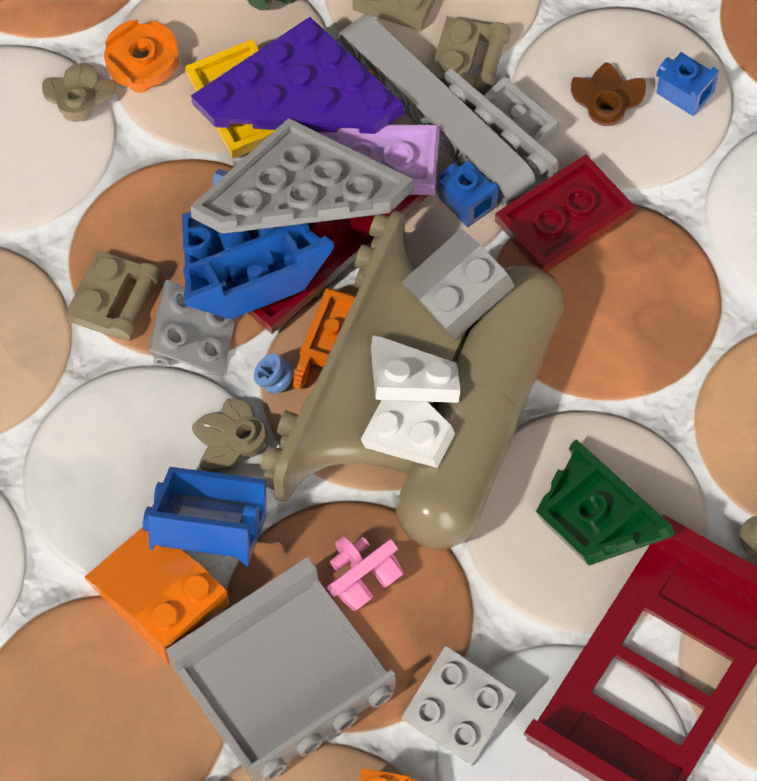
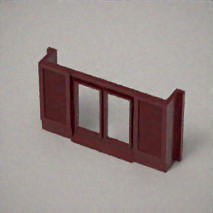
[524,514,757,781]

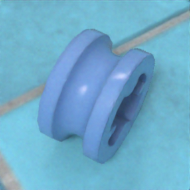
[254,353,294,394]

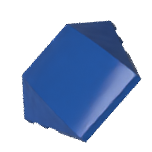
[182,211,334,319]

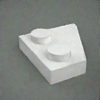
[371,336,460,403]
[361,400,455,468]

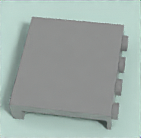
[166,557,396,781]

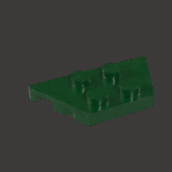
[536,439,675,566]

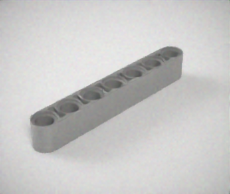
[336,13,535,206]

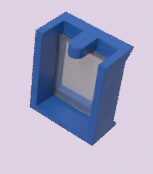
[143,467,266,567]

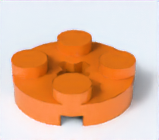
[104,20,179,93]

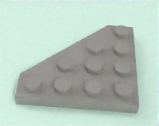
[190,118,413,234]

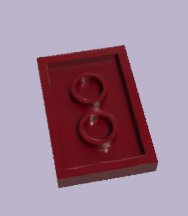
[495,154,635,272]

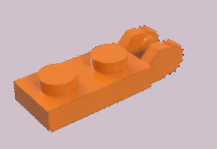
[292,288,356,390]

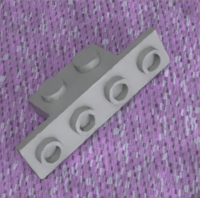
[445,68,559,178]

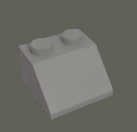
[402,228,515,341]

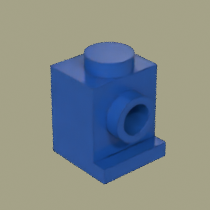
[656,52,719,116]
[438,160,498,228]

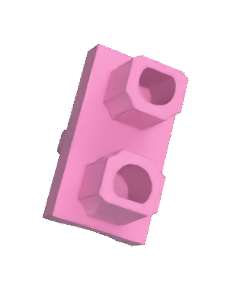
[325,537,404,611]

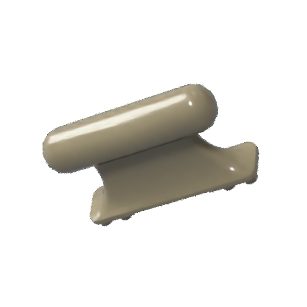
[261,210,565,550]

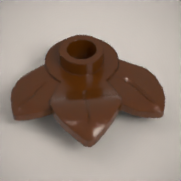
[571,62,646,126]

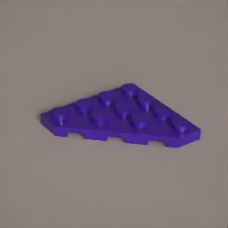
[191,17,405,134]

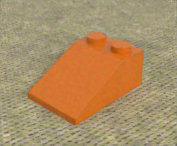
[84,527,230,664]

